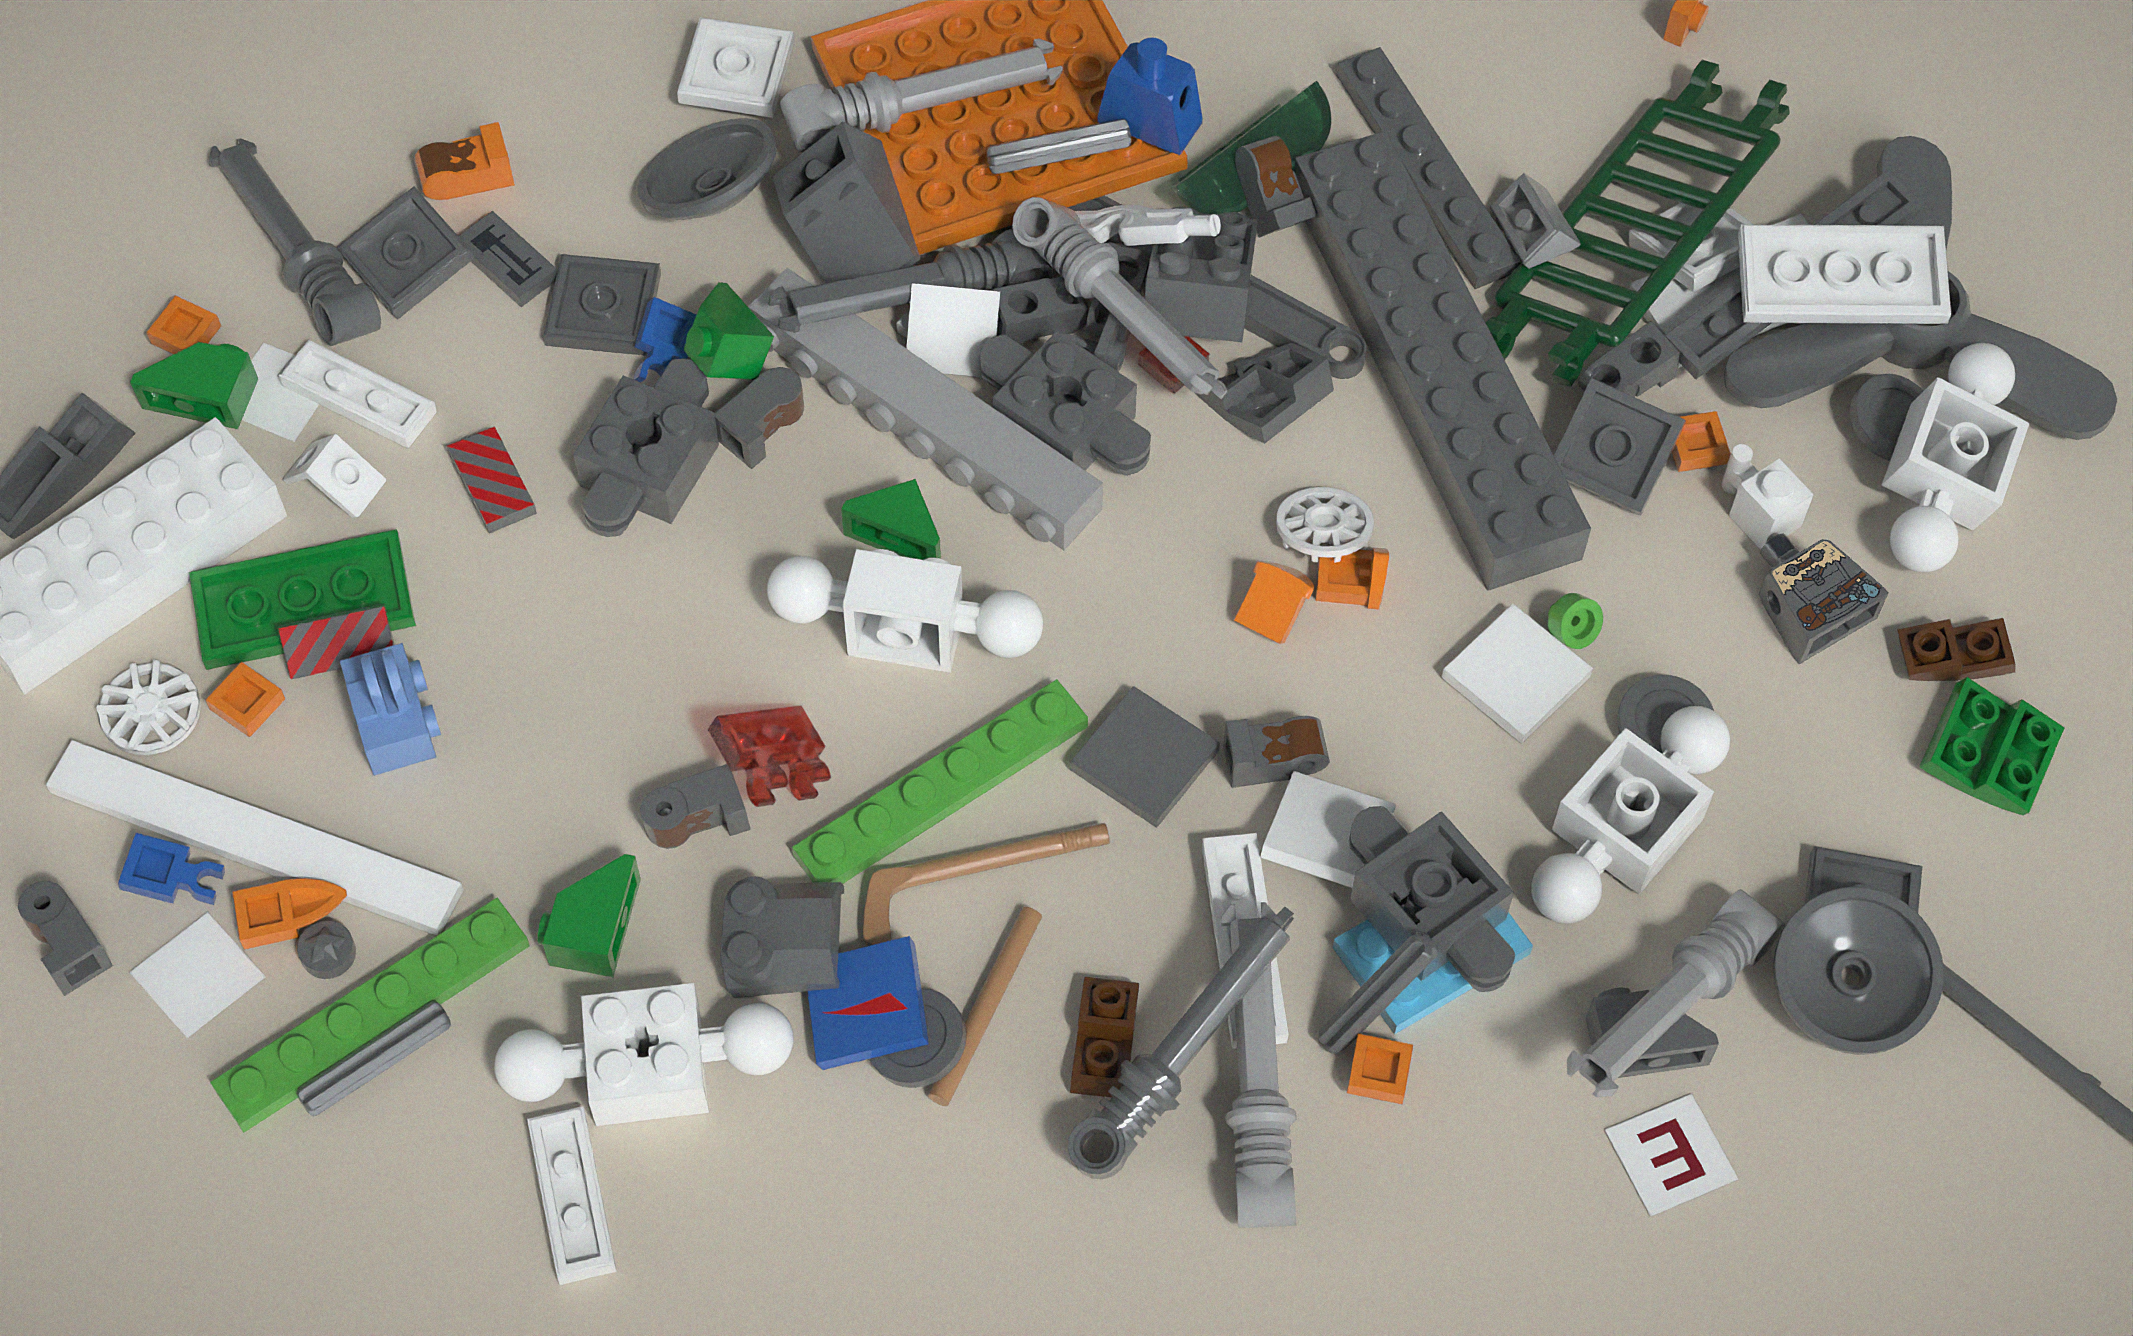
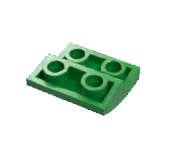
[1919,677,2065,816]

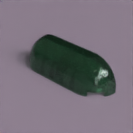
[1171,81,1332,215]

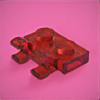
[707,705,831,807]

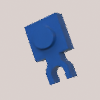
[634,297,697,383]
[118,833,225,905]

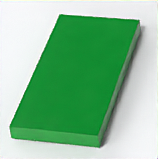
[189,529,416,670]

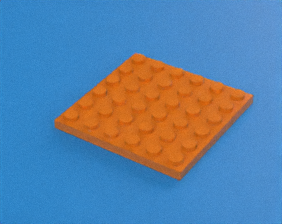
[811,0,1188,255]

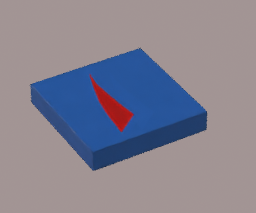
[808,936,929,1070]

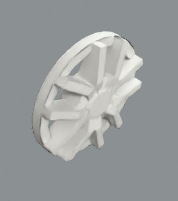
[1276,487,1374,563]
[96,660,201,755]

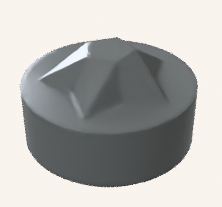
[297,920,356,979]

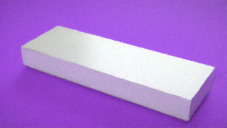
[279,340,437,448]
[527,1106,617,1285]

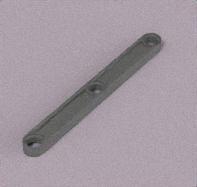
[1068,196,1367,379]

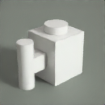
[1721,444,1814,550]

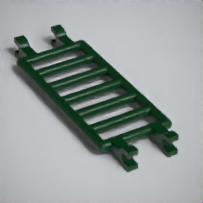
[1485,59,1790,387]

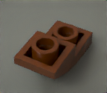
[1897,618,2016,681]
[1070,977,1139,1098]

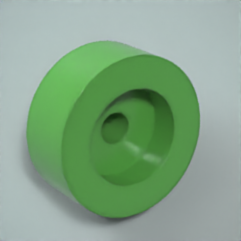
[1548,593,1603,649]

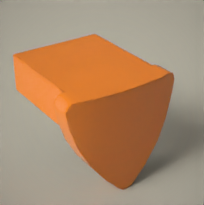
[1316,547,1389,610]
[1234,561,1314,644]

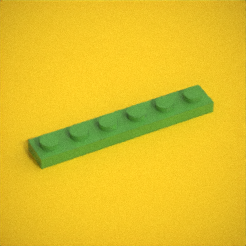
[792,679,1088,884]
[210,897,530,1133]

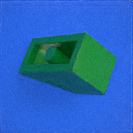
[683,282,774,379]
[130,342,258,430]
[538,854,641,978]

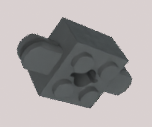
[980,331,1151,476]
[573,358,719,537]
[1348,806,1515,992]

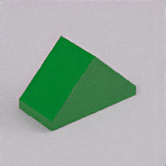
[841,479,941,560]

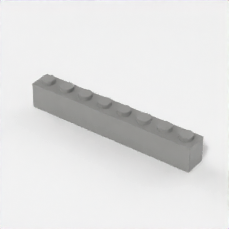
[748,268,1103,551]

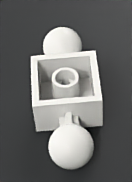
[1882,343,2029,572]
[767,549,1043,673]
[1531,706,1730,924]
[495,983,794,1126]

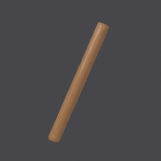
[928,907,1042,1106]

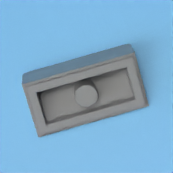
[1489,173,1581,268]

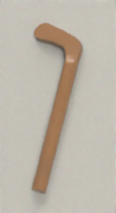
[863,823,1110,946]

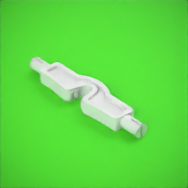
[1045,205,1221,246]

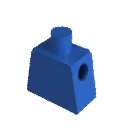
[1097,37,1203,155]

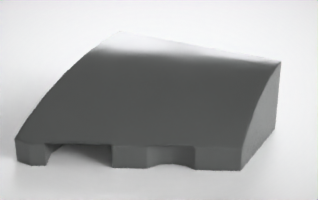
[1194,342,1334,444]

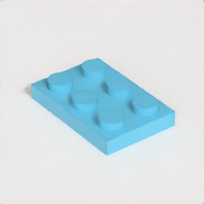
[1332,904,1533,1035]

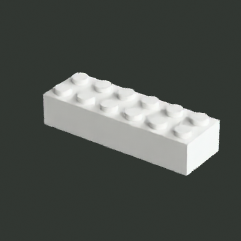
[0,417,287,695]

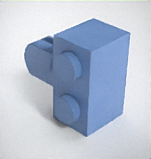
[340,643,441,776]

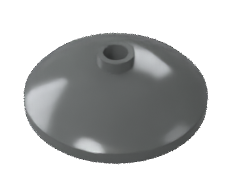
[638,118,777,220]
[1773,887,1944,1055]

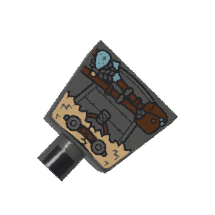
[1759,533,1889,664]

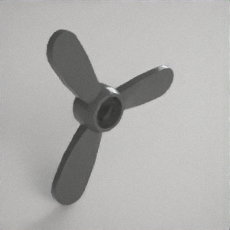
[1724,136,2117,440]

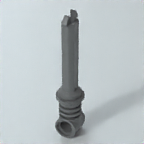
[209,138,381,346]
[768,229,1054,333]
[1068,907,1294,1180]

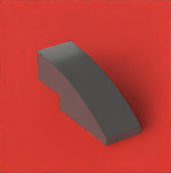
[0,393,135,539]

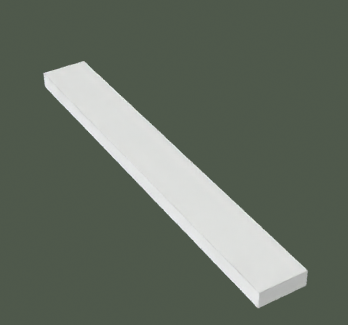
[46,740,464,936]

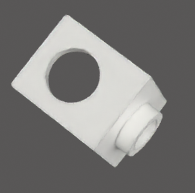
[282,434,386,518]

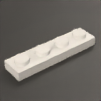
[1202,833,1289,1049]

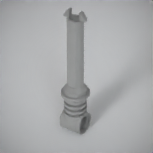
[780,38,1063,152]
[1012,197,1228,399]
[1567,889,1785,1097]
[1221,902,1297,1228]

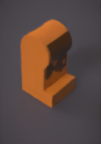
[415,122,515,200]

